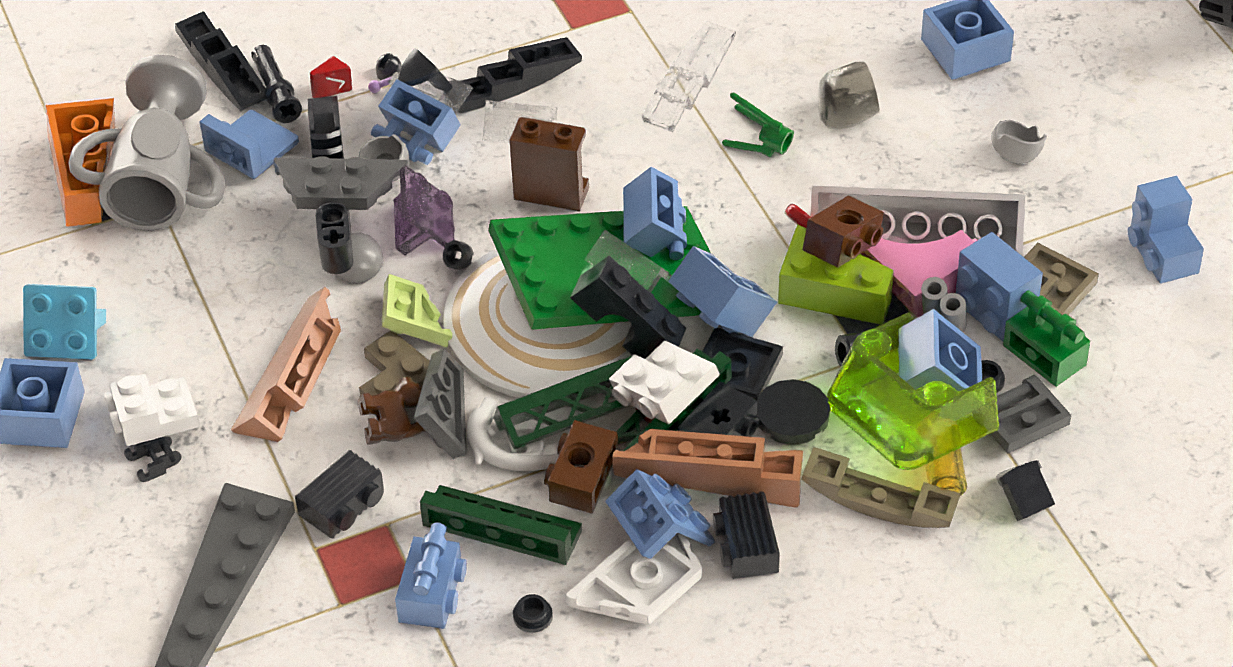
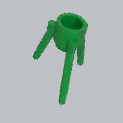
[722,92,794,157]

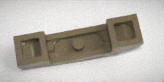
[801,447,961,528]

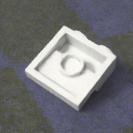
[609,341,720,424]
[104,374,200,446]

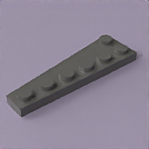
[155,483,295,667]

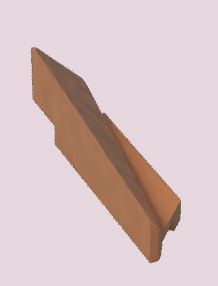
[231,287,341,442]
[612,429,803,507]

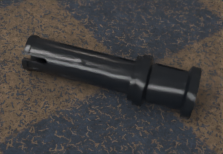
[251,44,302,123]

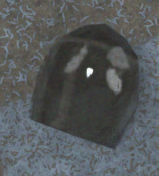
[818,62,880,130]

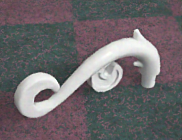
[467,397,612,490]

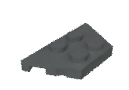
[274,156,408,210]

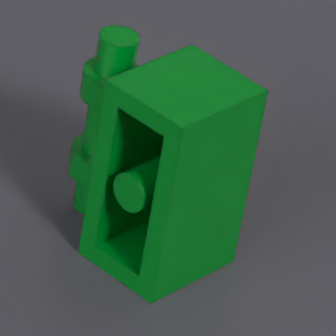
[1003,290,1091,387]

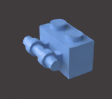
[371,79,461,165]
[623,167,687,260]
[395,523,467,629]

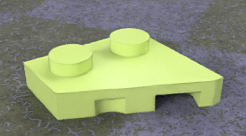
[382,274,452,347]

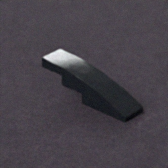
[175,11,266,111]
[446,37,582,114]

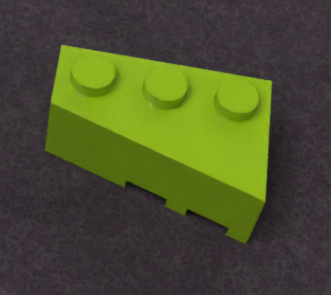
[778,224,894,325]

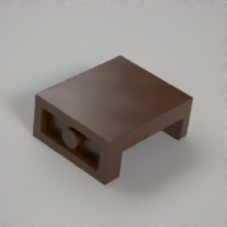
[509,117,589,212]

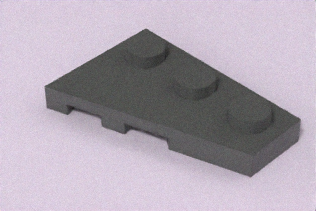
[414,349,466,459]

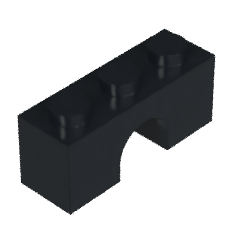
[570,255,687,359]

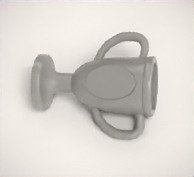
[68,55,225,231]

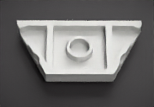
[565,533,702,625]

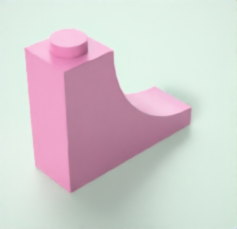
[861,230,978,318]

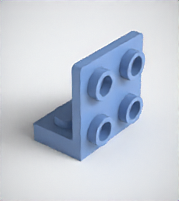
[199,110,299,179]
[605,469,715,559]

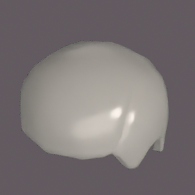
[991,119,1047,164]
[359,134,410,182]
[334,232,383,283]

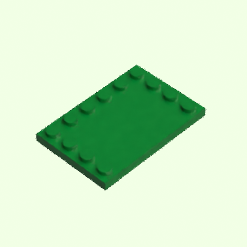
[488,206,711,330]

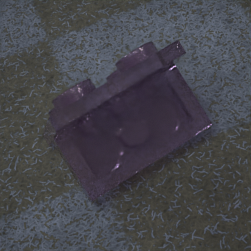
[393,165,455,256]

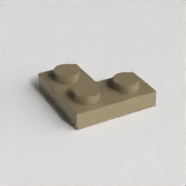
[1024,242,1099,315]
[359,330,430,396]

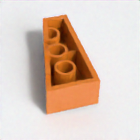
[46,98,115,227]

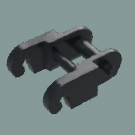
[124,436,182,482]

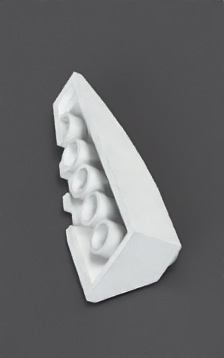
[810,185,1026,256]

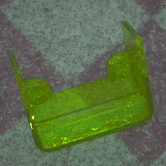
[827,313,1000,470]

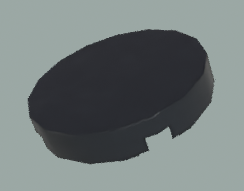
[757,379,830,444]

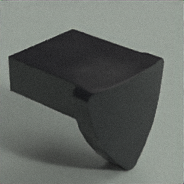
[398,48,453,96]
[996,460,1055,521]

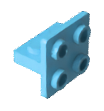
[23,284,106,360]

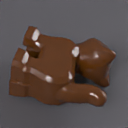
[357,377,427,445]

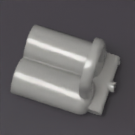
[921,277,967,333]

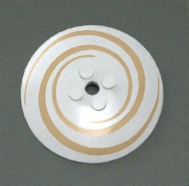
[444,249,632,398]

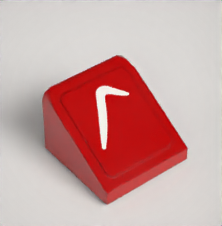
[310,56,352,98]

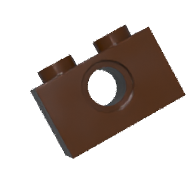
[802,195,884,268]
[544,420,618,514]

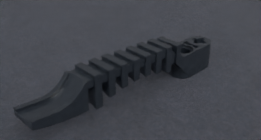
[307,96,354,274]

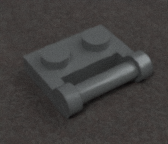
[970,375,1071,454]

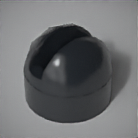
[376,53,402,80]
[443,240,474,270]

